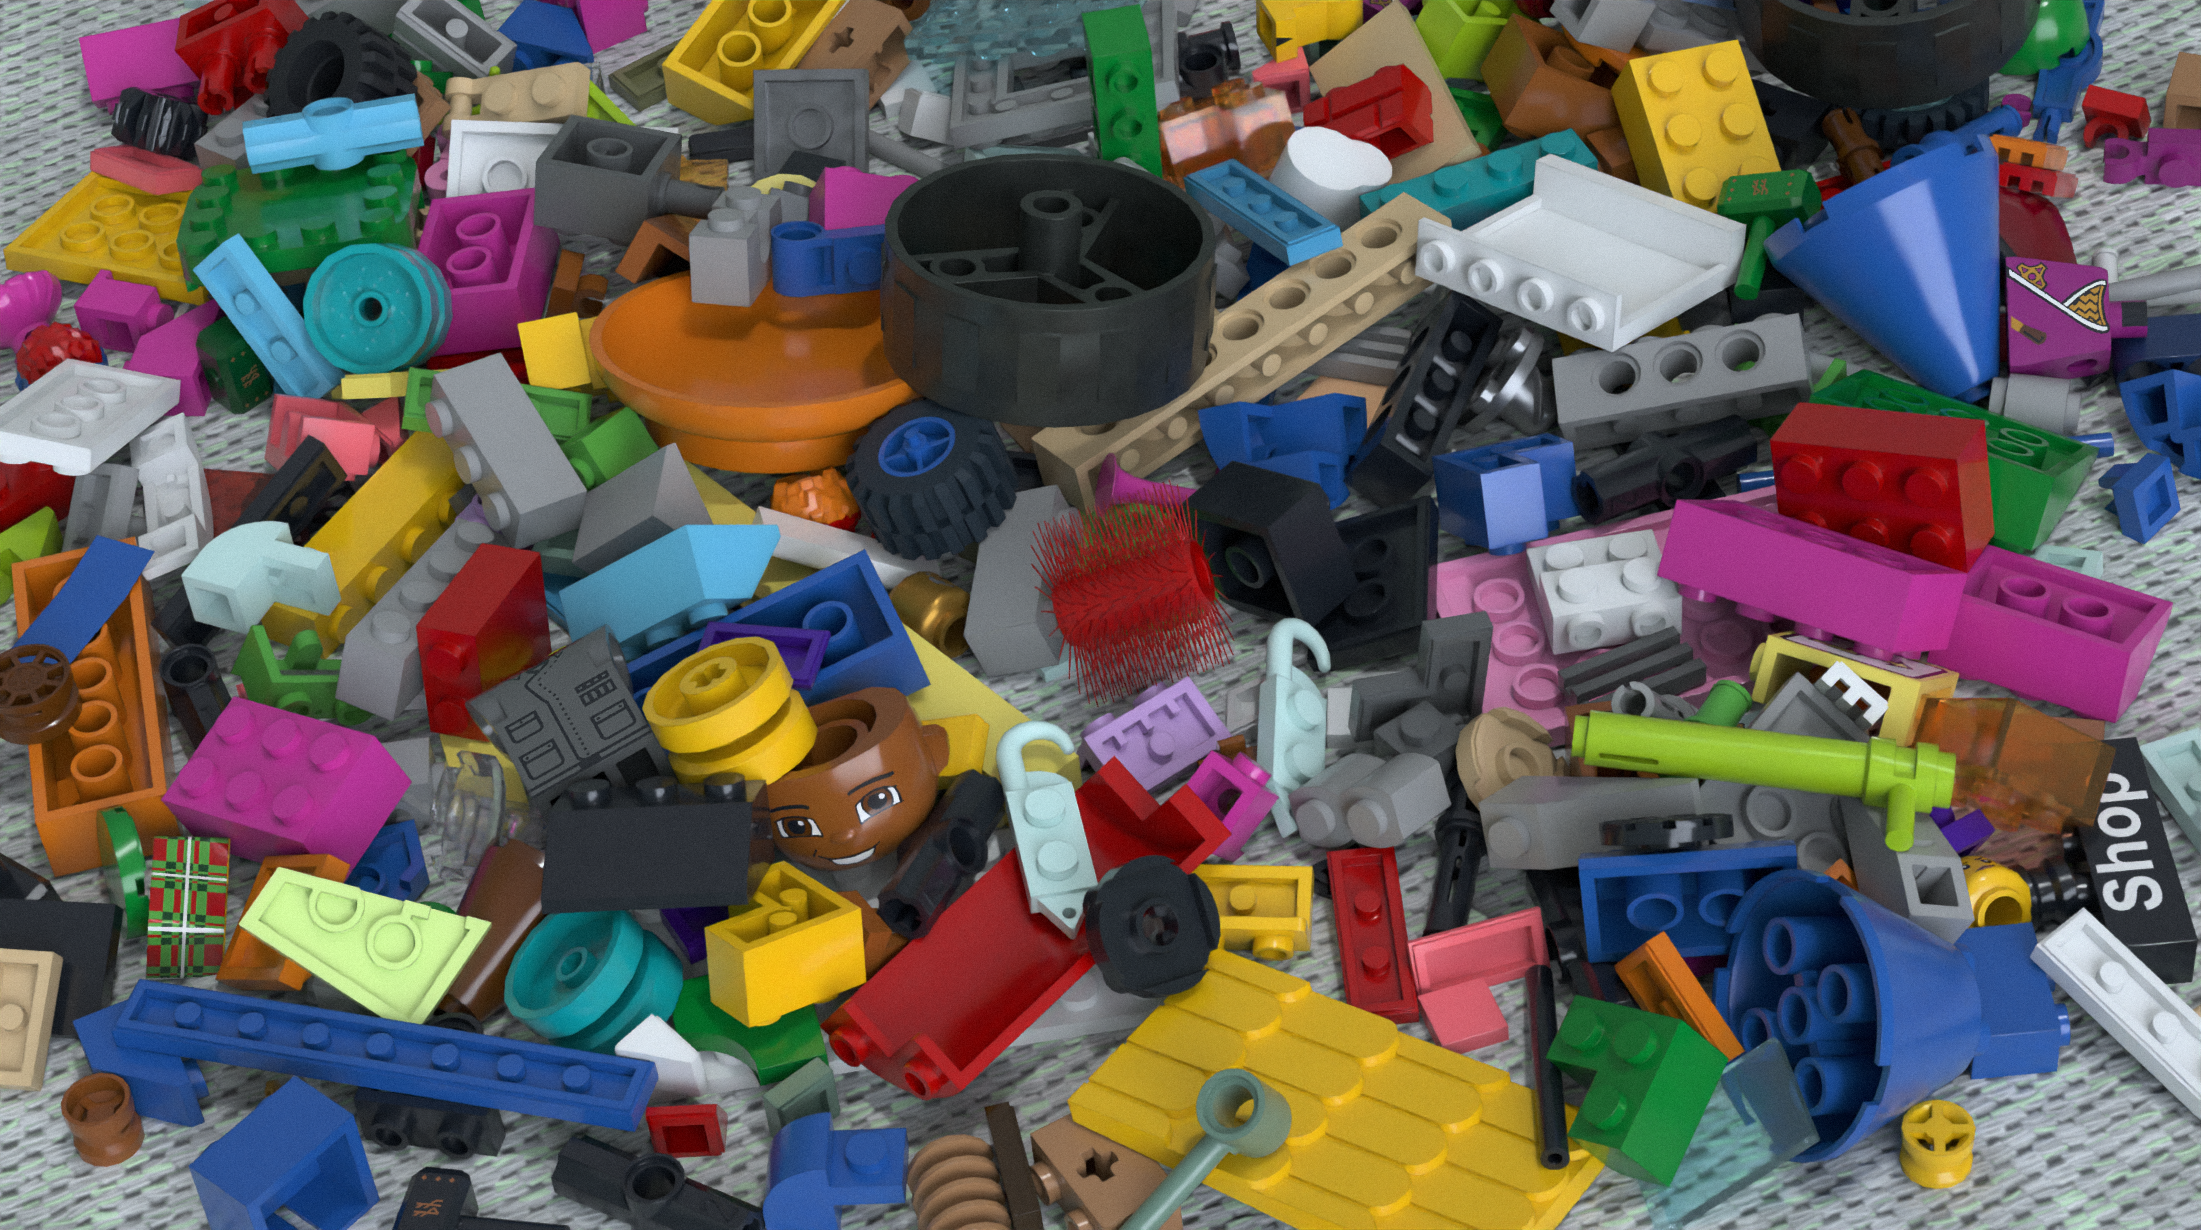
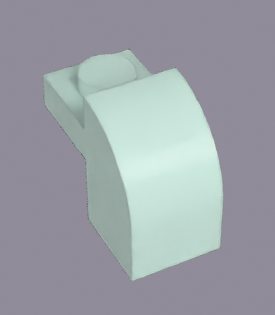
[181,521,341,635]

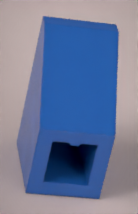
[496,0,600,89]
[72,999,210,1127]

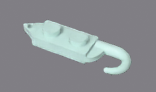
[1257,618,1331,838]
[996,721,1098,939]

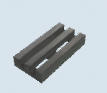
[1558,626,1707,705]

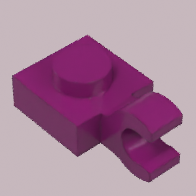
[2103,128,2201,188]

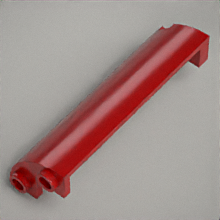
[820,756,1232,1101]

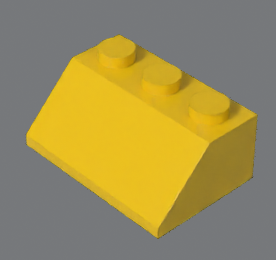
[662,0,846,126]

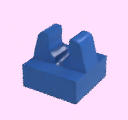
[2098,453,2181,544]

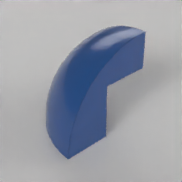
[2119,369,2201,479]
[1197,393,1367,510]

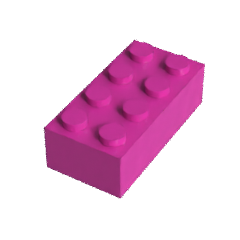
[1657,499,1968,661]

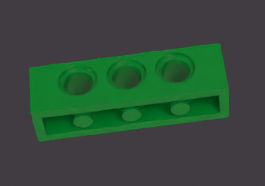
[1081,4,1163,179]

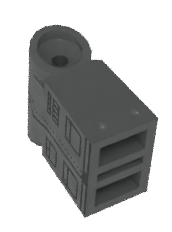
[465,624,680,825]

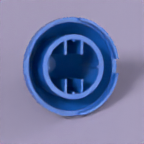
[1763,134,2000,405]

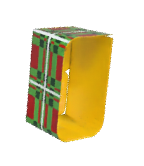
[146,836,230,980]

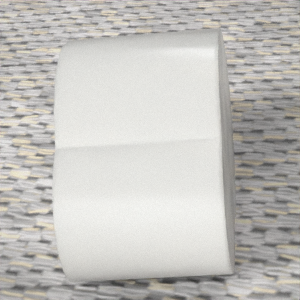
[1268,127,1392,231]

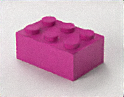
[417,188,560,356]
[161,696,412,884]

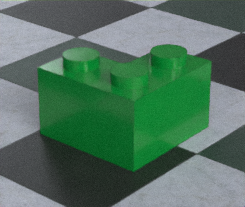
[1546,995,1729,1188]

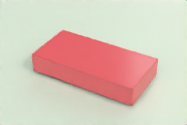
[90,144,202,195]

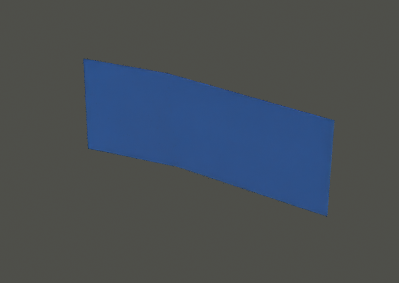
[11,535,155,664]

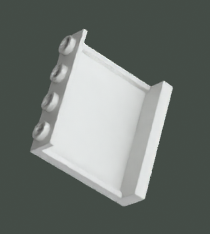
[1415,154,1746,352]

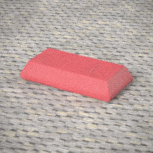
[1406,906,1551,999]

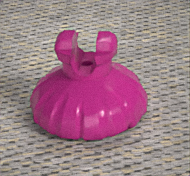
[0,270,62,364]

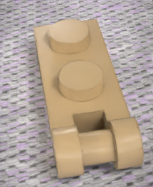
[442,62,591,140]

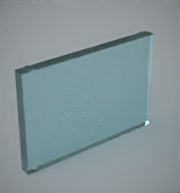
[1637,1036,1821,1230]

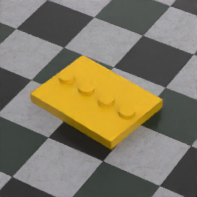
[3,171,210,306]

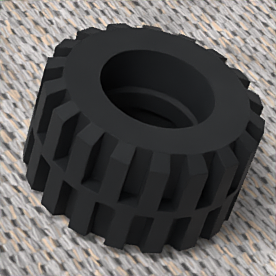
[264,11,418,118]

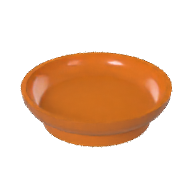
[589,270,927,474]

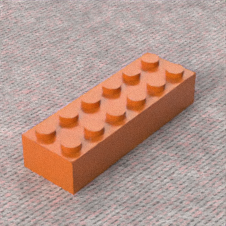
[11,536,183,877]

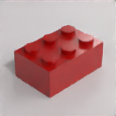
[1770,402,1995,573]

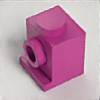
[73,269,174,353]
[1187,750,1279,862]

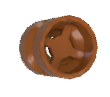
[61,1073,145,1167]

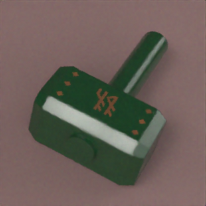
[196,309,304,415]

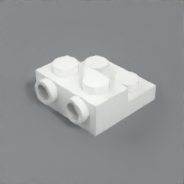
[1526,529,1682,655]

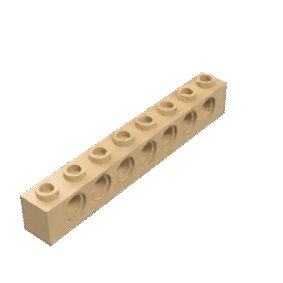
[1031,192,1452,515]

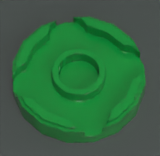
[96,806,150,940]

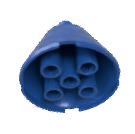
[1712,869,1991,1163]

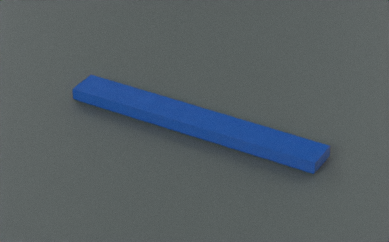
[111,979,659,1132]

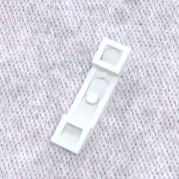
[129,412,214,581]

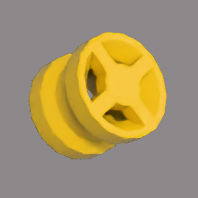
[1899,1099,1976,1189]

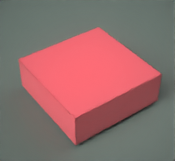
[1418,977,1509,1054]

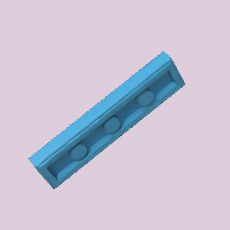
[1183,158,1343,266]

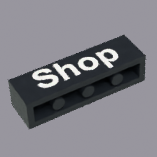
[2041,737,2198,984]

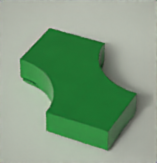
[672,974,829,1086]

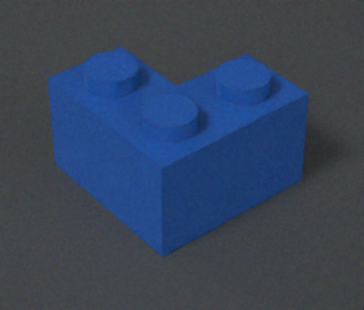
[1432,433,1581,556]

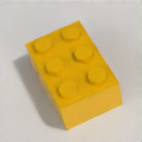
[1611,39,1781,215]

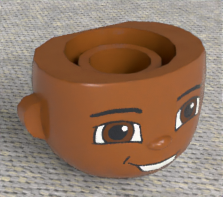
[767,687,950,872]

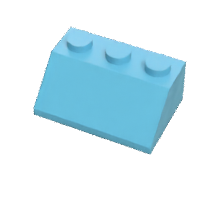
[559,525,781,663]

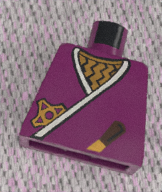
[2004,257,2148,379]

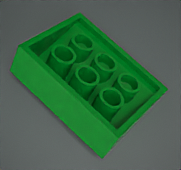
[1808,369,2100,554]

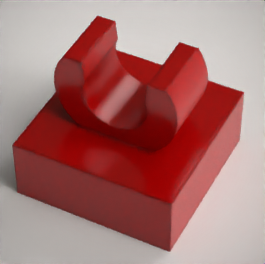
[2082,84,2152,149]

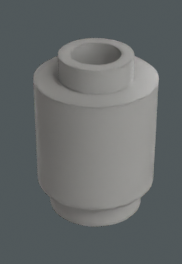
[1988,373,2082,436]

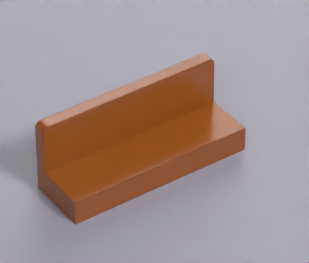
[615,214,699,284]

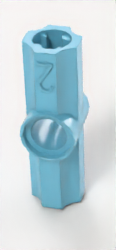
[242,93,424,174]

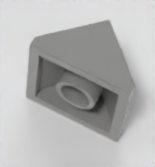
[572,443,714,575]

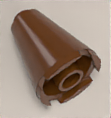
[432,837,548,1024]

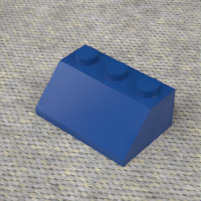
[1578,839,1797,963]

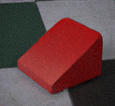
[645,1104,728,1158]

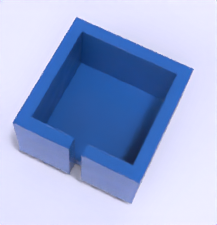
[188,1075,380,1230]

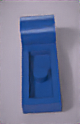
[771,221,885,297]

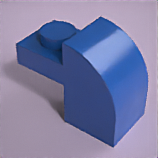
[763,1112,909,1230]

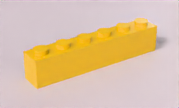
[261,431,465,659]

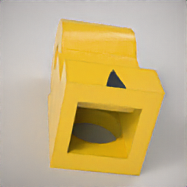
[1256,0,1363,63]

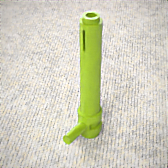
[1571,710,1956,852]

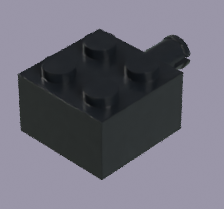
[1174,460,1359,627]

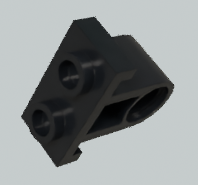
[353,1012,506,1159]

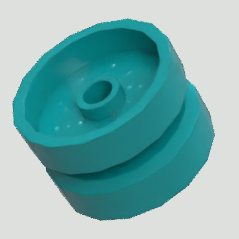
[303,243,453,374]
[504,910,683,1056]

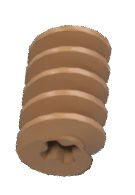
[907,1134,1011,1230]

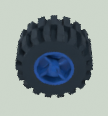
[845,396,1019,561]

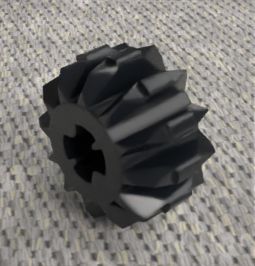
[111,87,209,159]

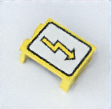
[1749,631,1959,747]

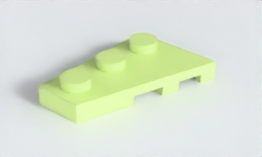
[239,867,492,1024]

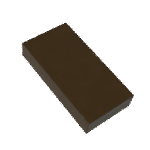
[984,1101,1044,1230]

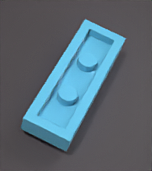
[193,233,345,399]

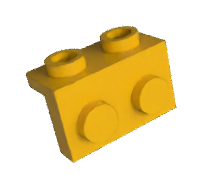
[1191,864,1314,961]

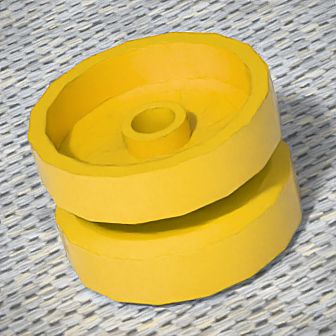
[642,637,818,785]

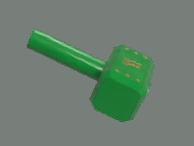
[1717,169,1822,300]

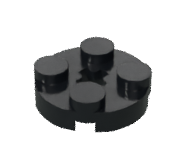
[1082,855,1221,999]

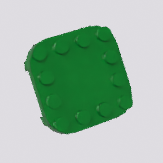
[176,149,425,292]

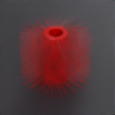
[1030,479,1235,707]

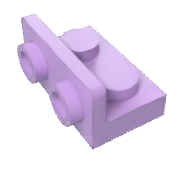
[1076,676,1233,795]

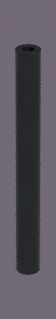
[1525,965,1570,1170]

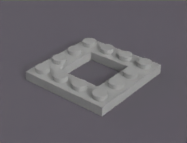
[949,0,1180,150]

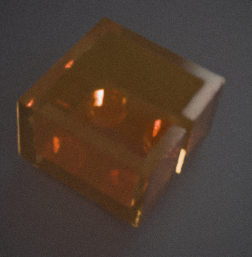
[1911,698,2116,834]

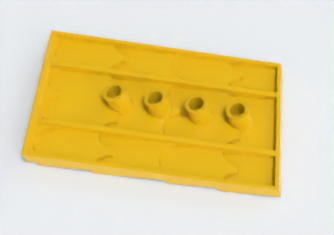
[1067,948,1605,1230]

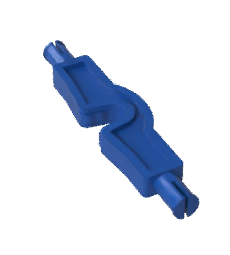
[2032,0,2105,144]

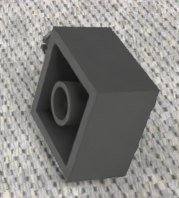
[534,114,725,246]

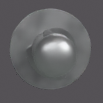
[1456,326,1558,437]

